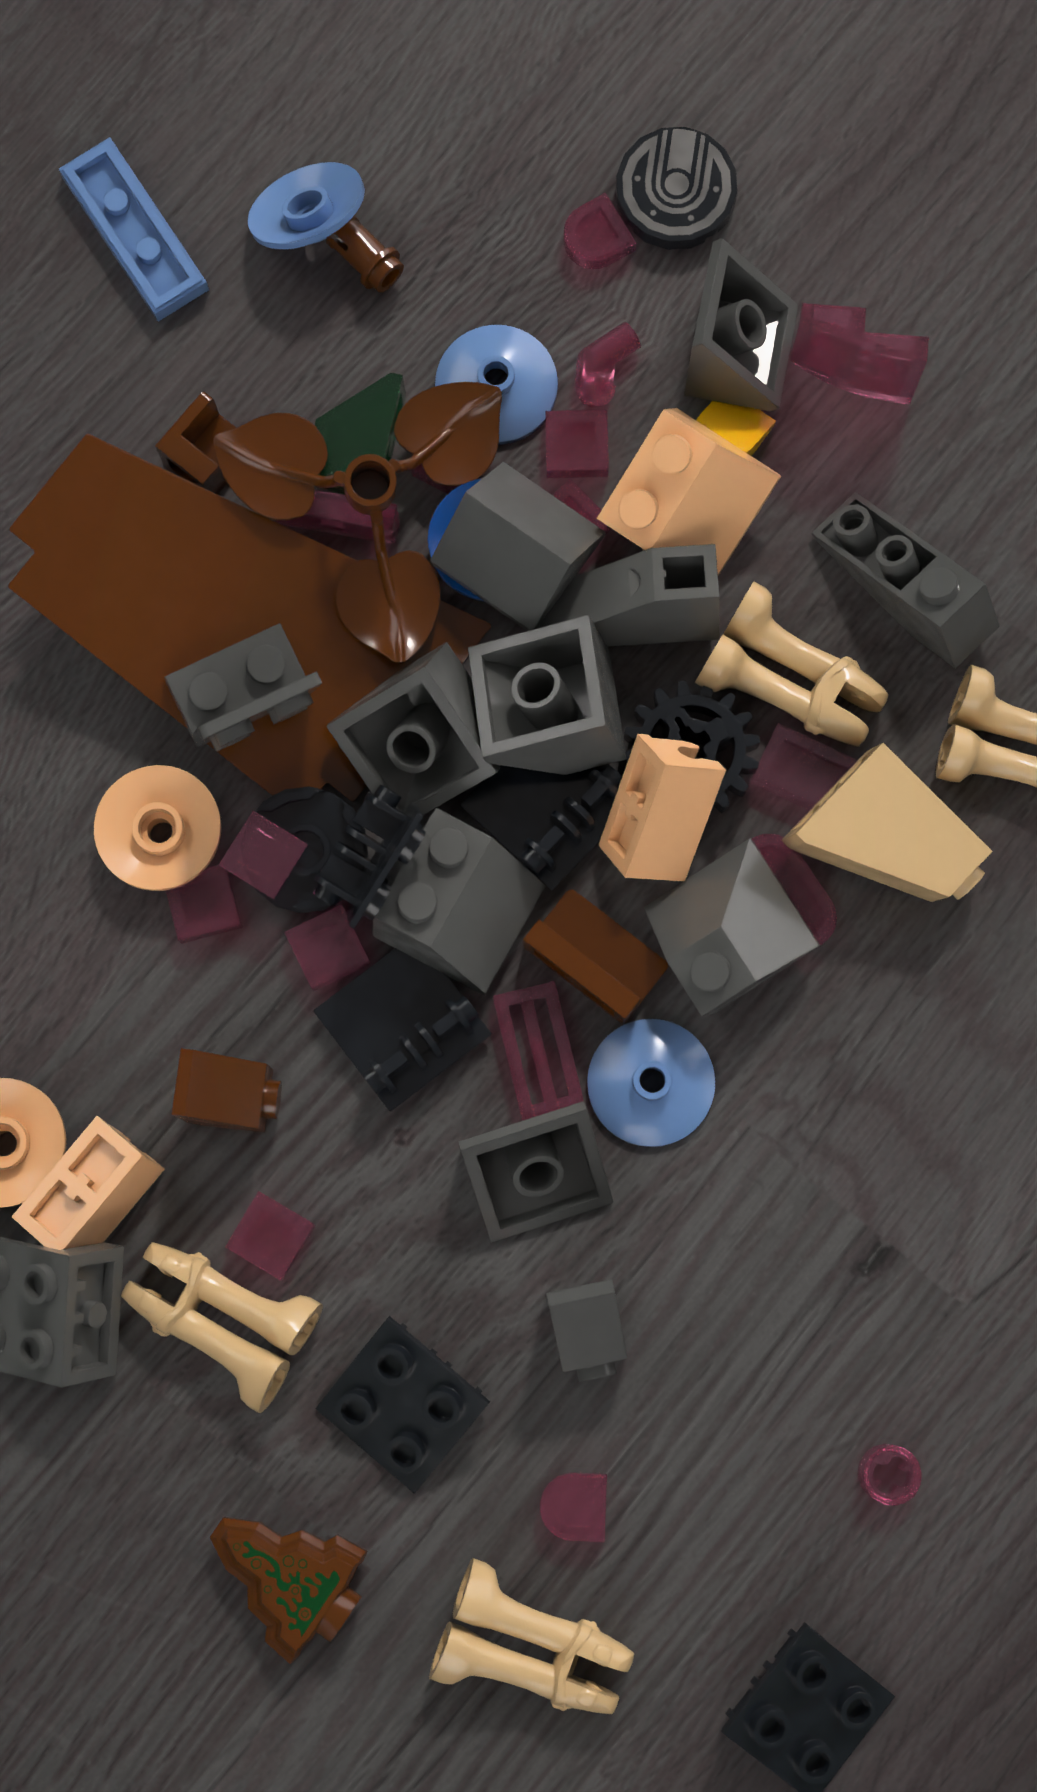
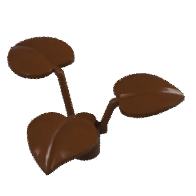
[214,382,502,663]

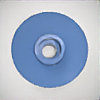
[248,162,365,249]
[435,325,558,445]
[587,1019,715,1147]

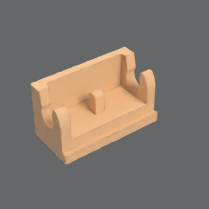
[599,734,726,881]
[12,1116,165,1250]

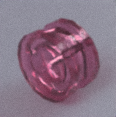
[857,1443,922,1506]

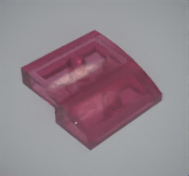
[790,303,929,404]

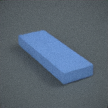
[59,137,209,322]

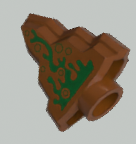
[210,1517,368,1664]

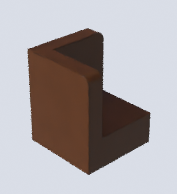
[155,391,236,495]

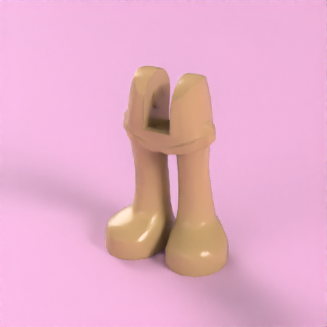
[695,581,889,747]
[936,665,1037,787]
[121,1242,323,1413]
[429,1558,634,1715]

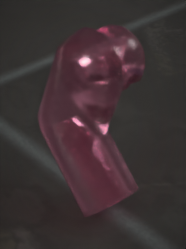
[574,322,641,407]

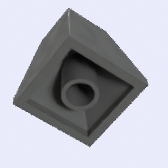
[326,642,500,815]
[644,838,820,1016]

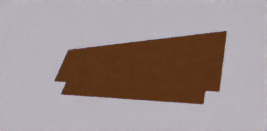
[8,434,491,802]

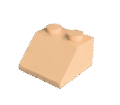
[597,408,781,576]

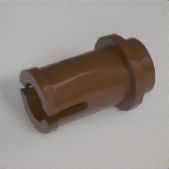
[326,215,404,292]

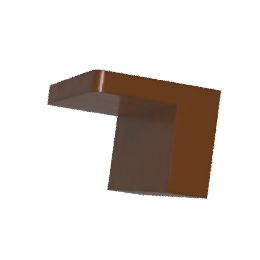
[523,889,668,1025]

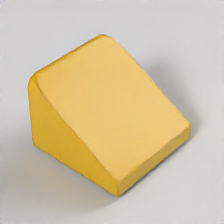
[696,401,776,456]

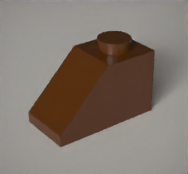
[172,1048,282,1133]

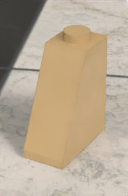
[781,743,993,902]

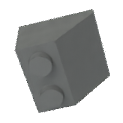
[468,615,626,775]
[373,808,545,996]

